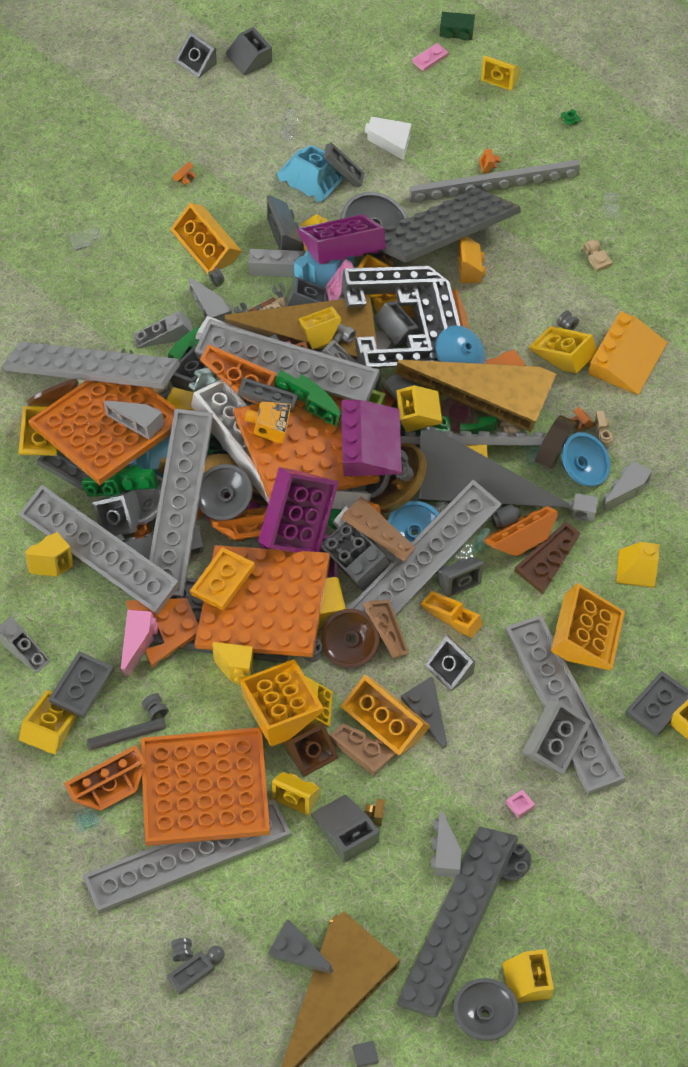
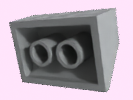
[522,700,591,774]

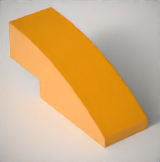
[421,591,483,638]

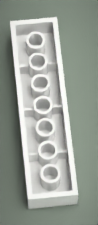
[191,380,269,504]

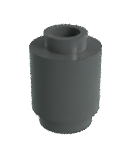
[491,504,520,529]

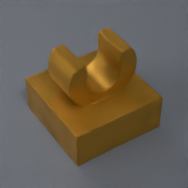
[364,799,385,826]

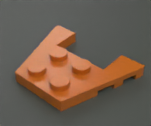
[126,598,198,668]

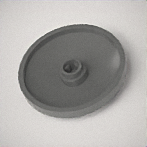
[340,192,407,258]

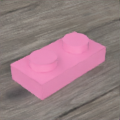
[412,43,449,72]

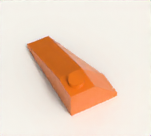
[200,344,276,404]

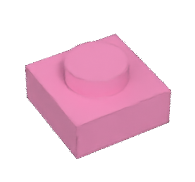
[506,789,535,818]

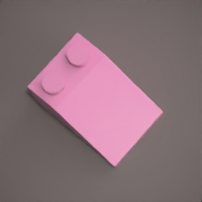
[121,610,158,677]

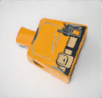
[244,402,291,444]

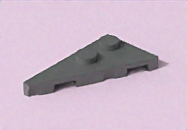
[401,676,447,749]
[268,919,333,974]

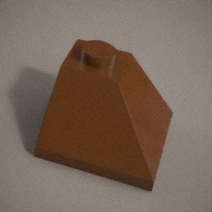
[283,722,338,777]

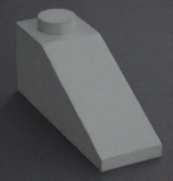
[189,278,232,322]
[104,401,164,439]

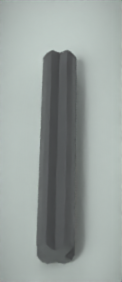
[87,718,166,750]

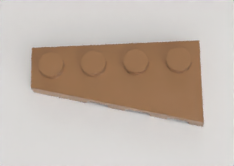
[341,496,416,562]

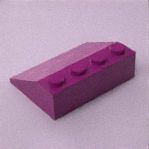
[297,214,386,264]
[341,400,402,476]
[258,467,339,553]

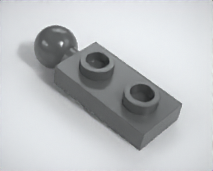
[167,946,225,994]

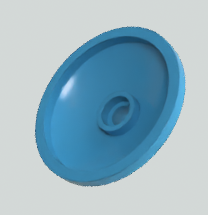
[435,325,485,364]
[562,432,610,487]
[388,501,439,543]

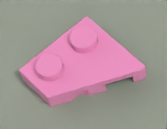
[325,259,354,301]

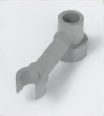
[332,323,356,343]

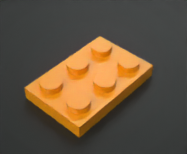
[190,547,256,611]

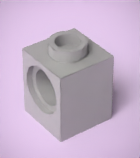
[569,493,598,522]

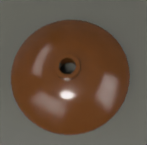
[26,378,79,407]
[321,609,380,668]

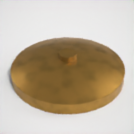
[369,443,427,513]

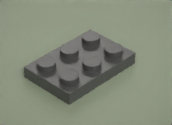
[49,651,114,719]
[625,671,688,737]

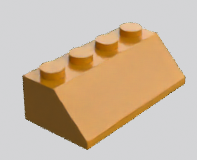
[170,203,242,274]
[340,675,430,756]

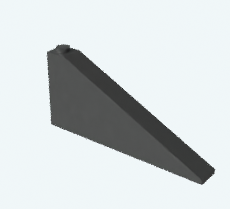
[419,427,570,507]

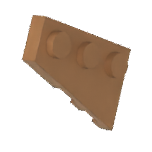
[362,599,409,658]
[329,724,398,776]

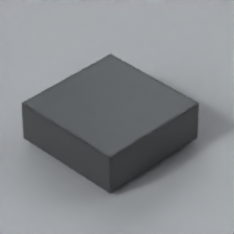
[352,1041,379,1067]

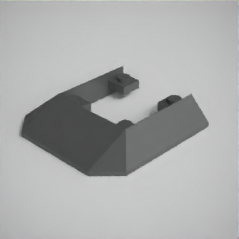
[341,266,460,368]

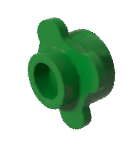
[561,109,581,125]

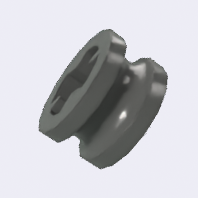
[208,268,224,286]

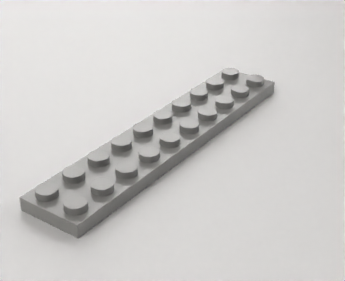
[194,320,380,401]
[3,342,180,389]
[149,409,213,598]
[347,480,502,616]
[19,485,181,615]
[505,615,625,795]
[83,799,291,914]

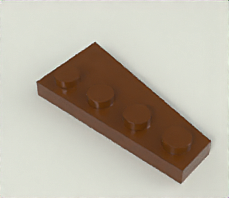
[514,522,580,594]

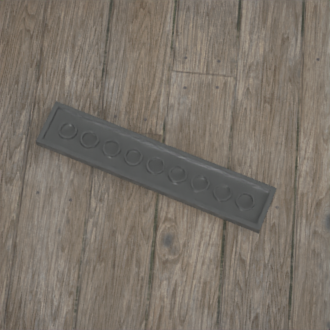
[397,826,518,1018]

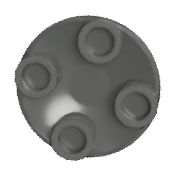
[501,843,532,881]

